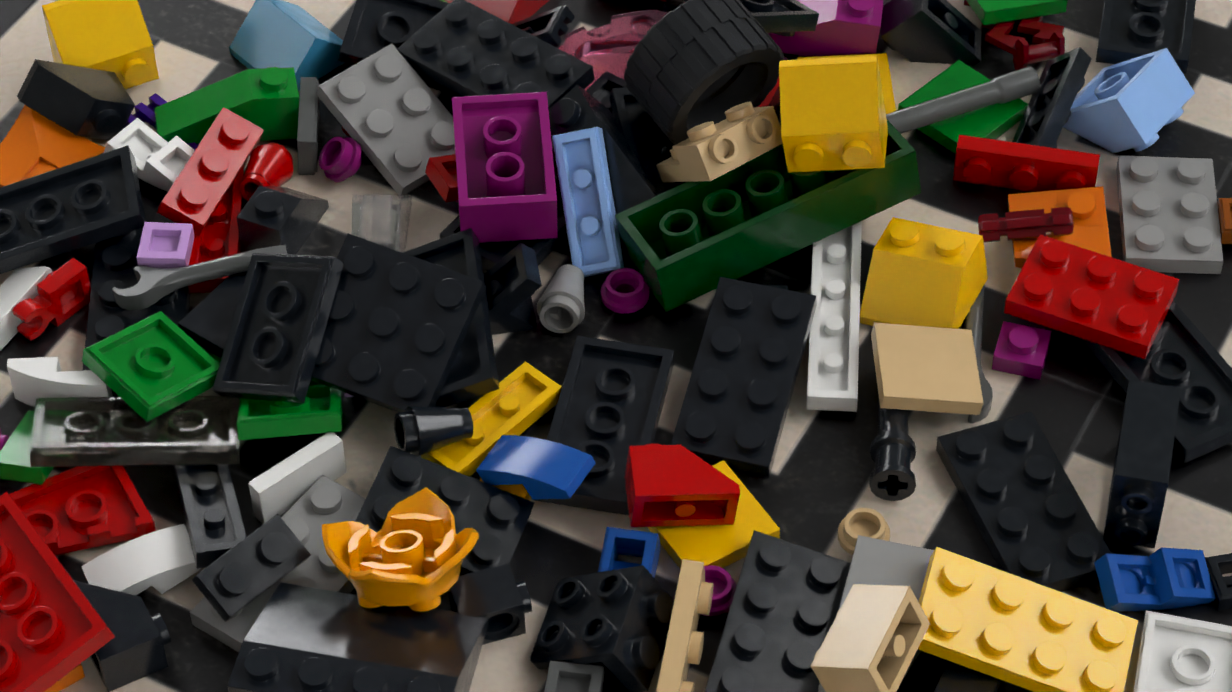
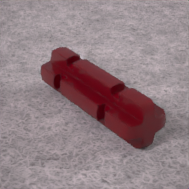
[978,207,1074,243]

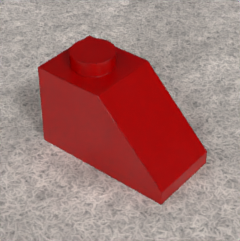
[624,443,740,527]

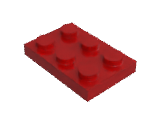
[1004,234,1180,359]

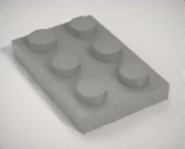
[317,44,455,197]
[1116,155,1223,274]

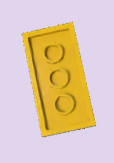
[918,547,1138,692]

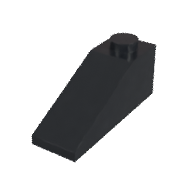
[548,85,658,214]

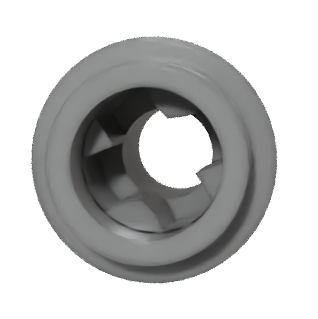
[537,265,585,333]

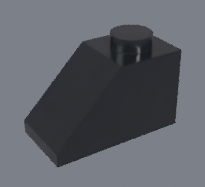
[880,0,981,65]
[17,59,135,140]
[237,185,329,255]
[75,581,171,692]

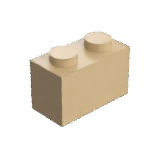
[811,584,930,692]

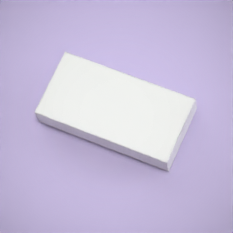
[248,432,347,524]

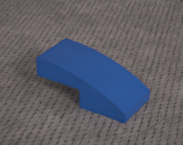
[476,435,596,499]
[1094,547,1216,611]

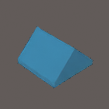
[229,0,344,91]

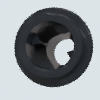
[394,406,473,456]

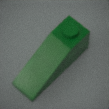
[154,67,299,144]

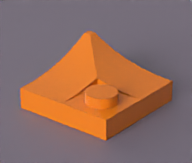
[0,105,105,188]
[1008,186,1112,268]

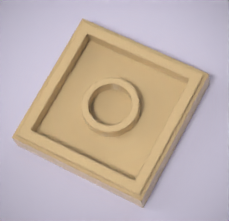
[871,322,983,415]

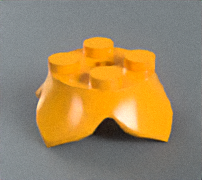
[322,487,479,612]

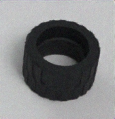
[624,0,784,144]

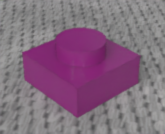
[992,321,1052,380]

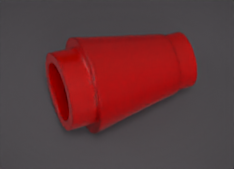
[239,143,294,201]

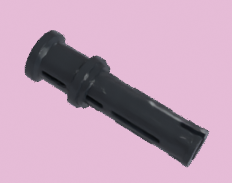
[869,402,916,501]

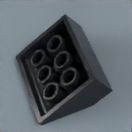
[227,582,489,692]

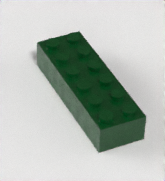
[615,119,921,312]

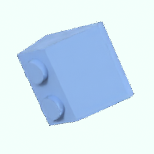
[1063,48,1195,153]

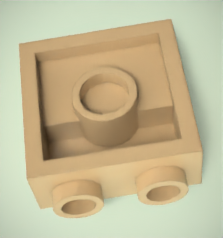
[656,102,783,182]

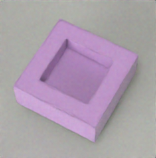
[136,222,195,268]

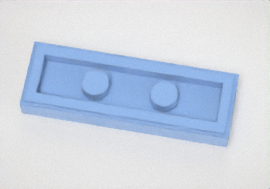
[552,127,624,277]

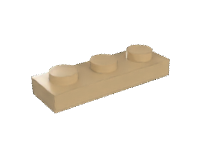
[656,559,713,692]

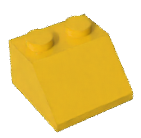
[42,0,159,89]
[779,55,888,173]
[860,217,988,329]

